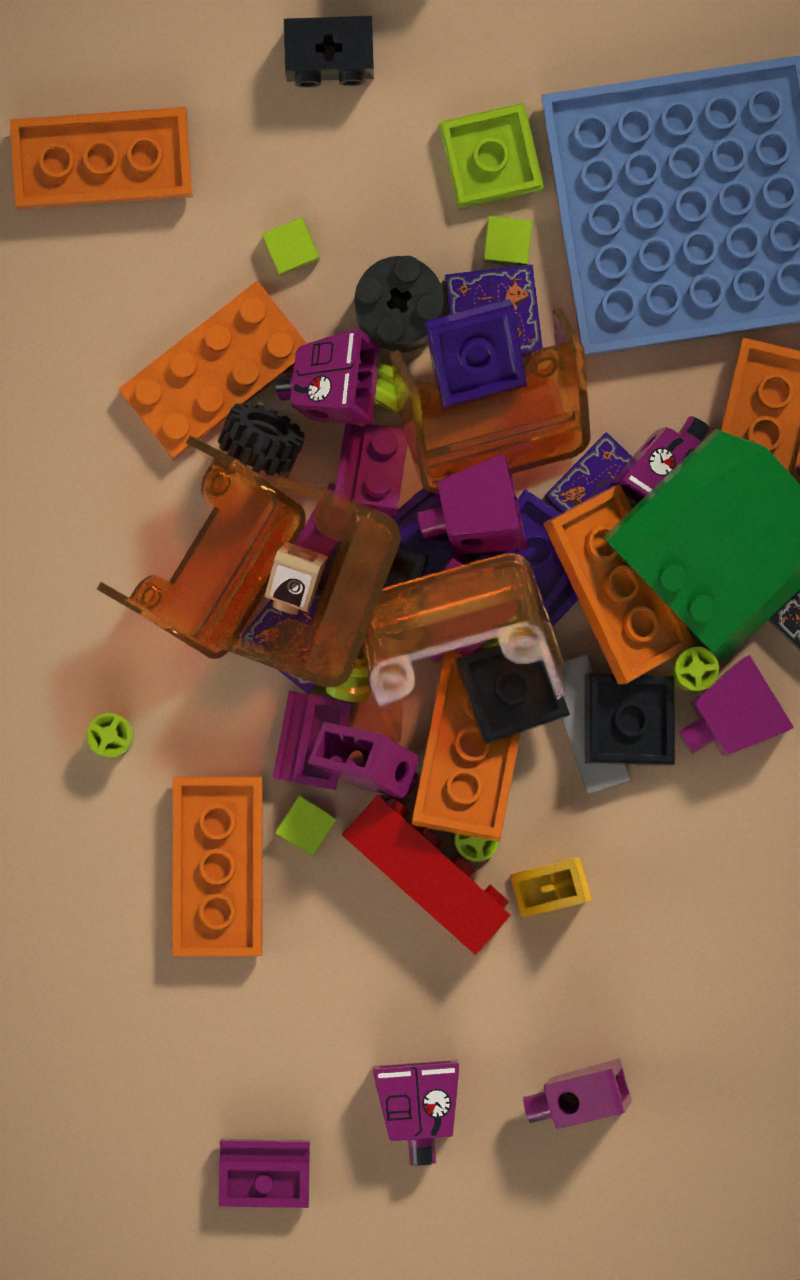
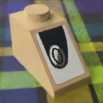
[264,542,328,615]

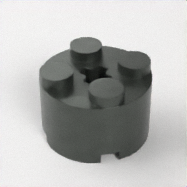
[355,255,444,352]

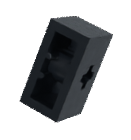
[284,16,374,88]

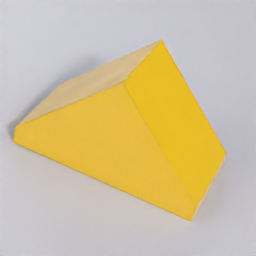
[510,856,592,918]

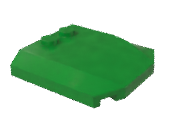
[603,428,800,664]

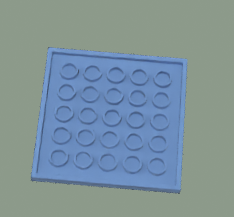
[541,55,800,357]

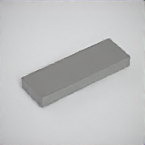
[553,654,630,794]

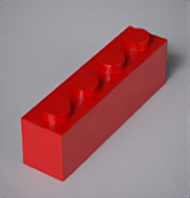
[342,795,511,955]

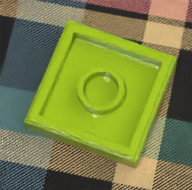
[438,103,544,210]

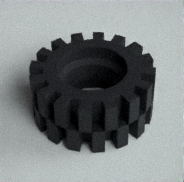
[218,403,305,476]

